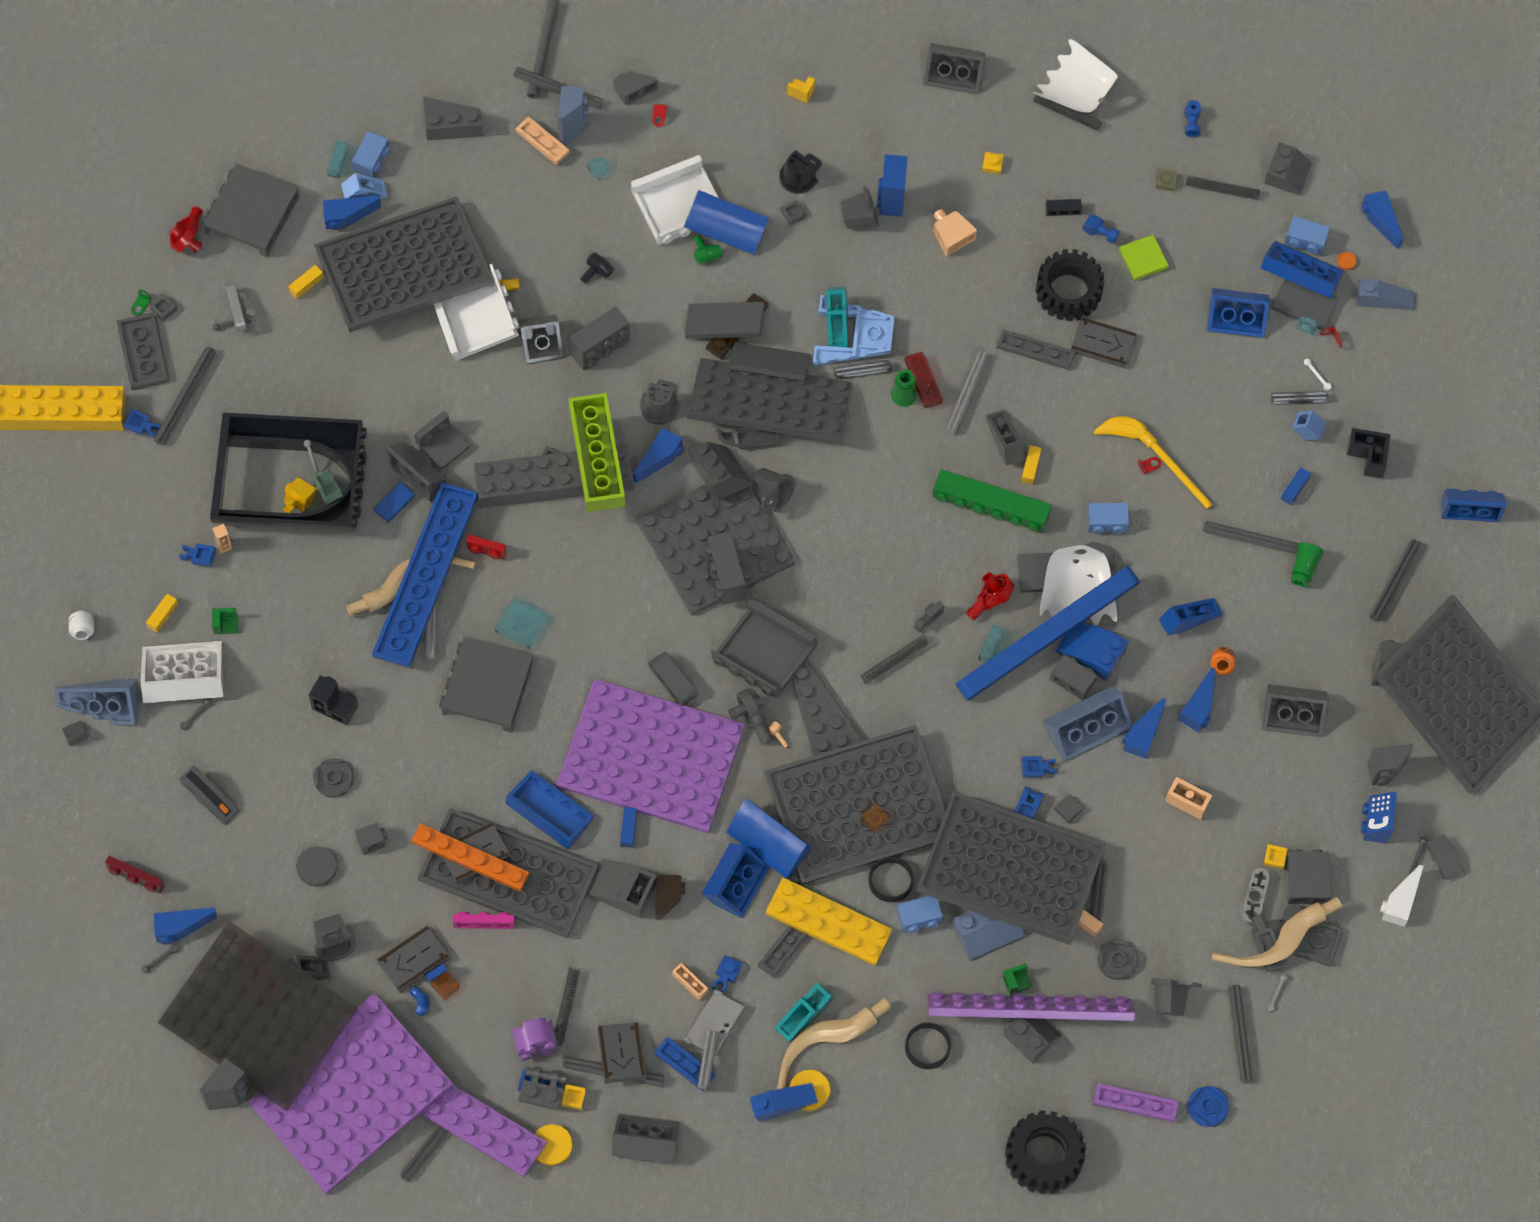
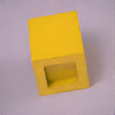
[787,76,815,103]

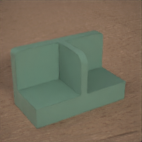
[307,468,343,505]

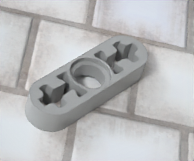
[225,283,246,332]
[1241,868,1270,925]

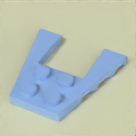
[813,295,895,366]

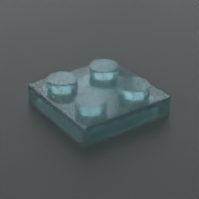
[495,597,549,649]

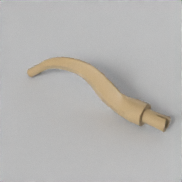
[346,557,476,617]
[1212,897,1342,967]
[777,998,891,1089]

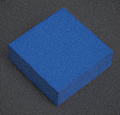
[424,963,446,982]

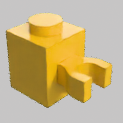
[283,477,317,513]

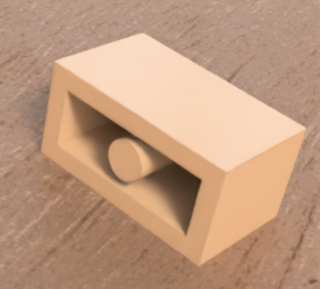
[1165,777,1212,820]

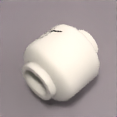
[68,610,94,640]

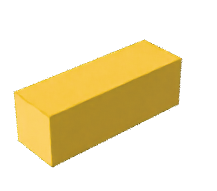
[288,265,324,299]
[1021,445,1042,485]
[146,594,178,633]

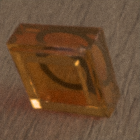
[861,803,889,832]
[431,971,460,1001]

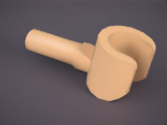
[768,721,789,748]

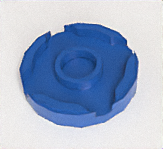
[1188,1086,1229,1127]

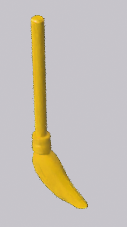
[1094,416,1212,509]

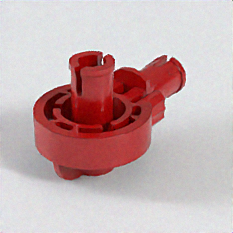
[169,206,203,253]
[965,572,1014,621]

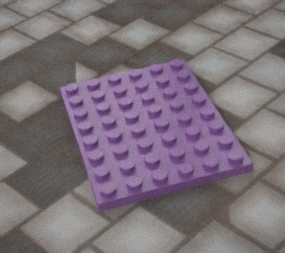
[556,679,745,833]
[248,993,454,1194]

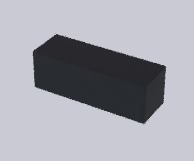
[1045,199,1082,216]

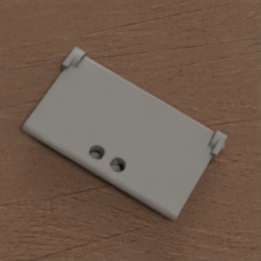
[683,990,745,1057]

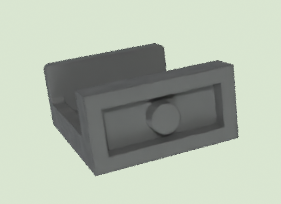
[1286,849,1331,904]

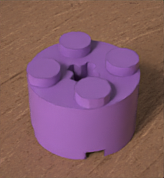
[512,1018,558,1061]

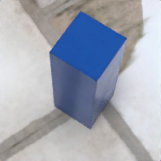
[1281,467,1311,505]
[620,807,637,848]

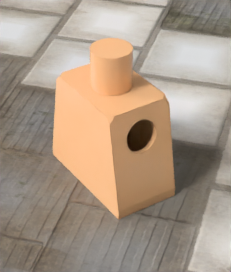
[933,209,977,257]

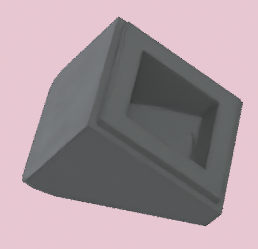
[62,721,88,746]

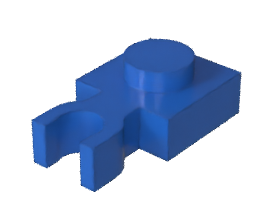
[123,408,161,438]
[179,544,217,567]
[1021,756,1057,778]
[712,955,743,994]

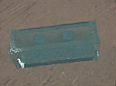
[327,140,348,178]
[978,624,1004,663]

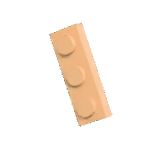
[515,116,570,165]

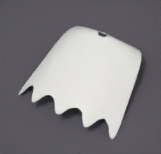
[1032,39,1118,112]
[1040,545,1117,626]

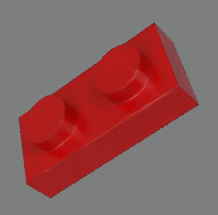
[466,535,507,559]

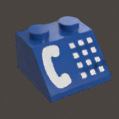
[1361,792,1397,844]

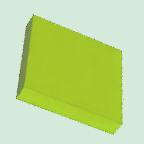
[1118,235,1169,281]

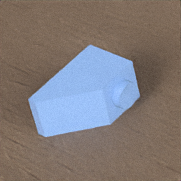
[341,173,387,199]

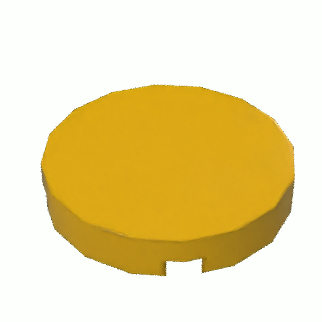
[789,1070,830,1111]
[535,1124,573,1166]

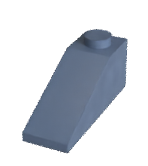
[1356,279,1414,310]

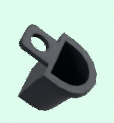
[779,150,822,194]

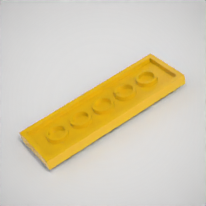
[765,877,892,966]

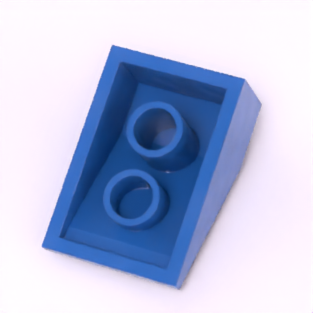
[1055,622,1129,681]

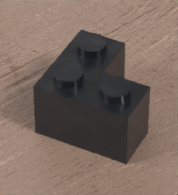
[1347,428,1391,478]
[309,675,358,726]

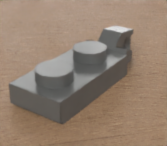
[1251,914,1287,972]

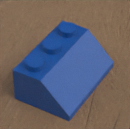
[1207,288,1270,338]
[1442,488,1507,523]
[702,843,770,918]

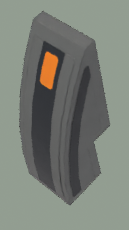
[179,765,239,825]

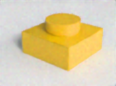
[982,152,1004,174]
[1263,844,1288,869]
[561,1084,586,1110]

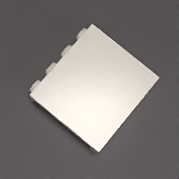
[631,155,718,246]
[434,264,520,361]

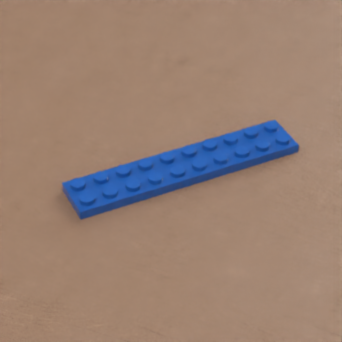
[372,482,478,668]

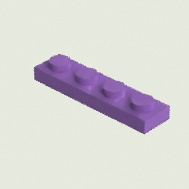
[1093,1083,1179,1123]

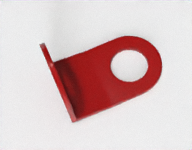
[652,104,669,127]
[1320,326,1342,349]
[1138,457,1161,475]

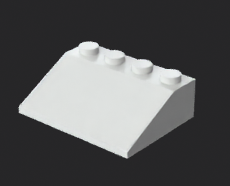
[141,641,224,703]

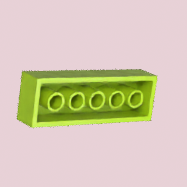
[568,393,625,512]

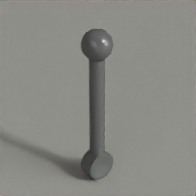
[212,315,252,331]
[180,698,211,730]
[1409,837,1428,874]
[142,944,178,973]

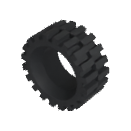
[1036,249,1104,321]

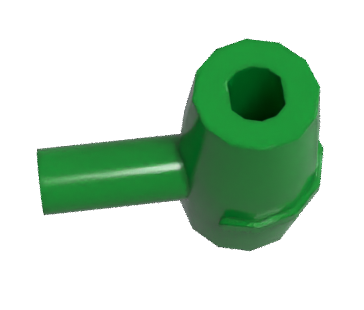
[694,235,723,264]

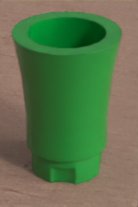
[891,369,917,407]
[1291,542,1324,588]

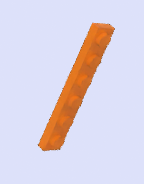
[411,823,529,892]

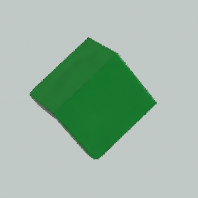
[212,608,238,634]
[1002,963,1032,995]

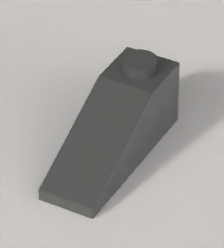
[986,410,1024,465]

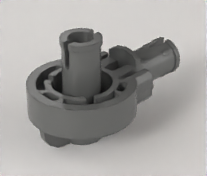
[728,688,772,745]

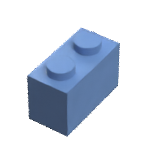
[352,131,391,178]
[1285,216,1330,255]
[1087,503,1129,534]
[896,896,943,934]

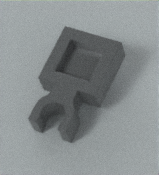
[914,601,944,632]

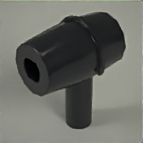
[580,252,614,284]

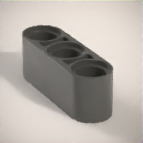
[648,651,697,706]

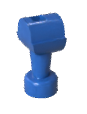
[1184,100,1202,137]
[1082,214,1120,244]

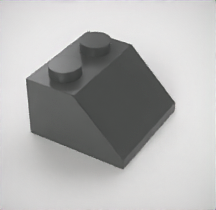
[1264,142,1312,196]
[519,314,564,364]
[1367,744,1413,786]
[1004,1018,1062,1064]

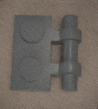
[518,1067,567,1111]

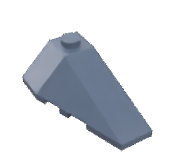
[54,679,140,725]

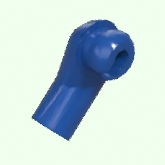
[409,986,429,1016]

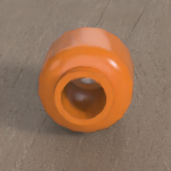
[1210,647,1237,675]

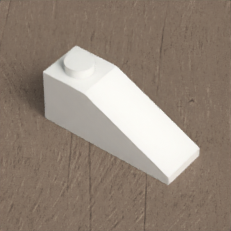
[1380,865,1423,927]

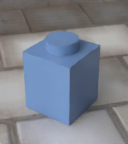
[1292,411,1326,440]

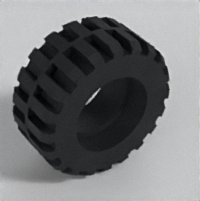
[1005,1111,1086,1195]

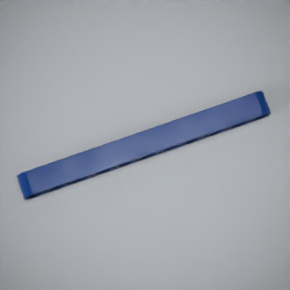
[956,565,1141,701]

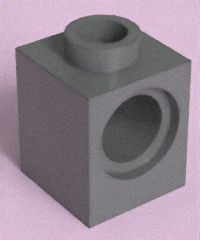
[355,822,387,855]

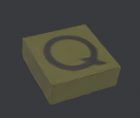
[1156,169,1177,191]

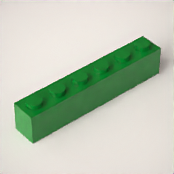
[932,469,1052,532]

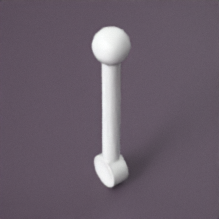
[1304,358,1331,391]

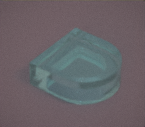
[587,157,609,180]
[1296,317,1318,336]

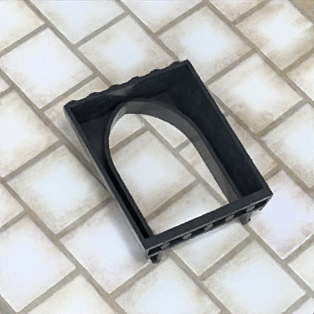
[210,412,367,531]

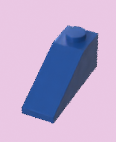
[1361,190,1403,248]
[323,195,381,230]
[633,428,684,483]
[1159,598,1223,636]
[1179,668,1215,733]
[1122,698,1167,759]
[154,907,217,945]
[749,1083,818,1122]

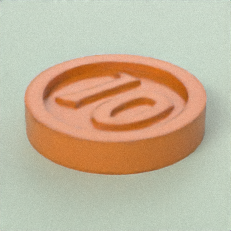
[1337,252,1356,270]

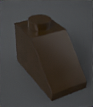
[656,875,685,920]

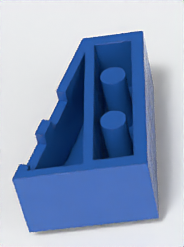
[877,154,908,217]

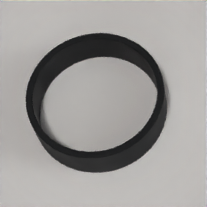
[869,857,913,903]
[905,1022,951,1069]

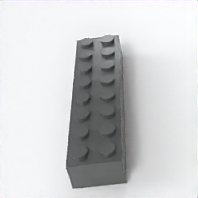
[474,445,634,508]

